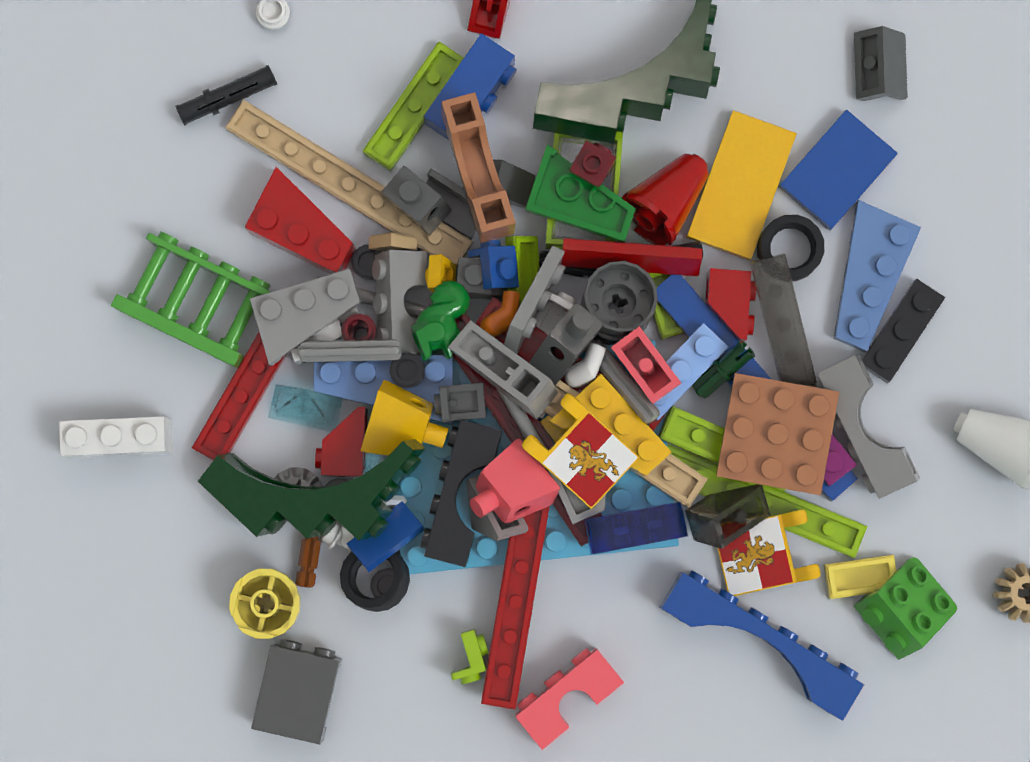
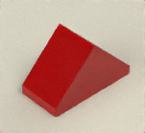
[467,0,511,39]

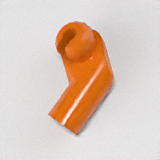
[480,291,520,337]

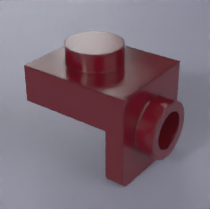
[570,140,617,187]

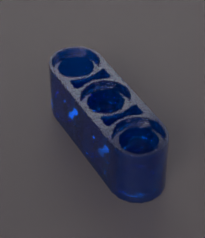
[584,502,688,554]

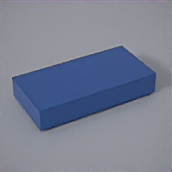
[346,501,425,572]

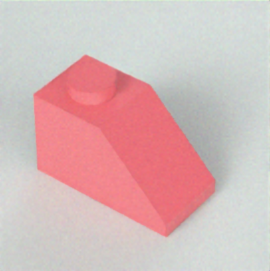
[611,326,682,404]

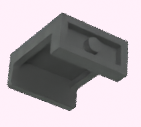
[251,639,342,745]

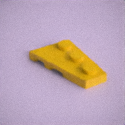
[548,374,672,476]

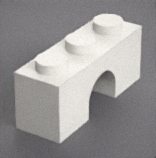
[59,416,173,458]

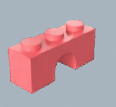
[515,647,624,750]

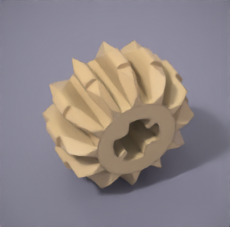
[992,563,1030,623]

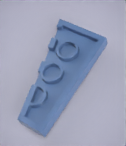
[314,355,454,425]

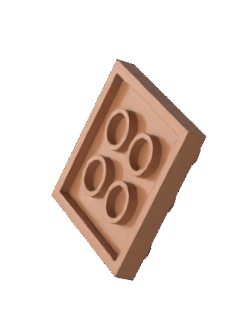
[716,373,839,496]

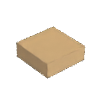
[369,232,417,252]

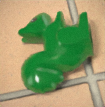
[411,280,470,361]

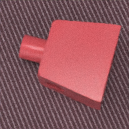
[470,438,560,523]

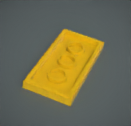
[686,110,797,261]

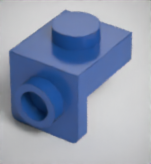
[468,240,519,290]

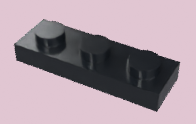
[862,279,946,383]

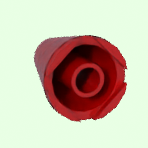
[621,153,709,246]

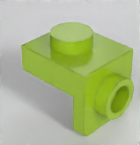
[451,629,489,684]

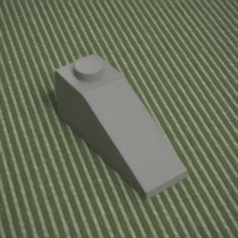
[448,320,558,420]

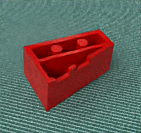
[245,167,356,274]

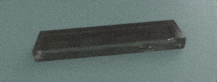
[750,253,817,387]

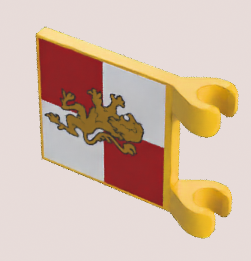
[522,393,640,509]
[713,509,821,596]

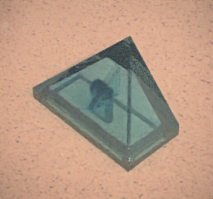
[268,384,343,432]

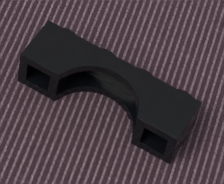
[420,420,502,567]

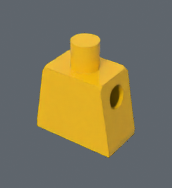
[361,380,449,456]

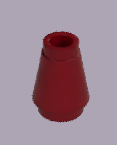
[341,313,376,341]

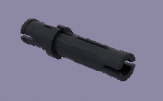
[175,65,278,126]

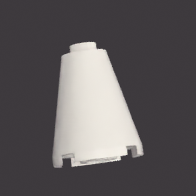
[953,409,1030,491]

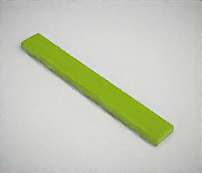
[667,444,868,558]

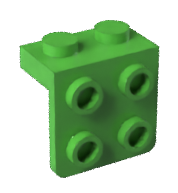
[854,557,957,660]

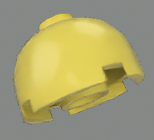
[229,568,301,639]

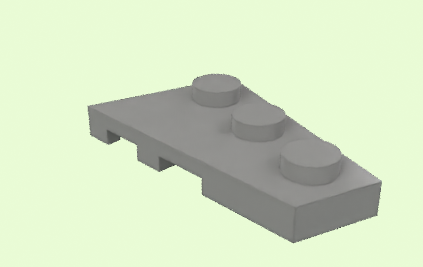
[504,246,566,354]
[250,269,361,366]

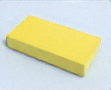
[823,555,896,599]

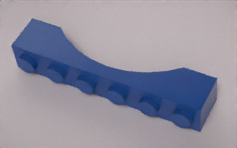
[659,570,864,721]

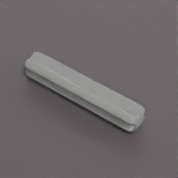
[299,339,402,362]
[585,339,660,424]

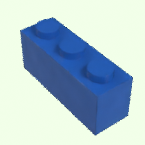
[423,33,517,140]

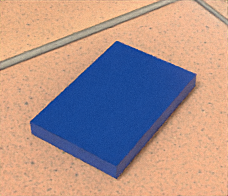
[779,109,898,231]

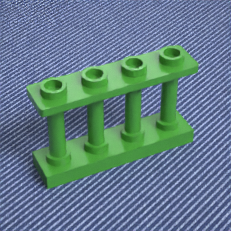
[111,231,271,368]

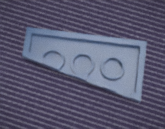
[833,200,921,352]

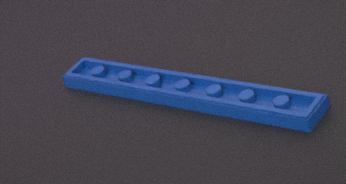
[656,275,858,501]

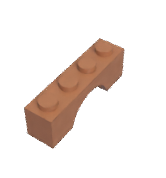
[441,92,516,243]

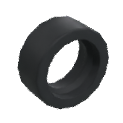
[757,215,825,282]
[340,551,410,612]

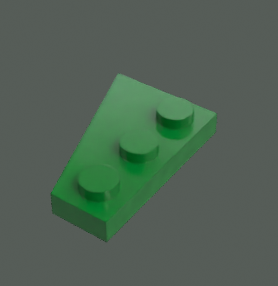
[525,144,636,242]

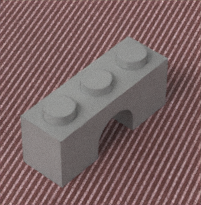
[372,250,427,355]

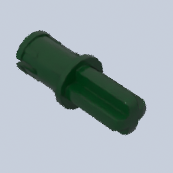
[692,340,755,398]

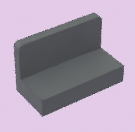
[854,26,908,101]
[426,168,477,240]

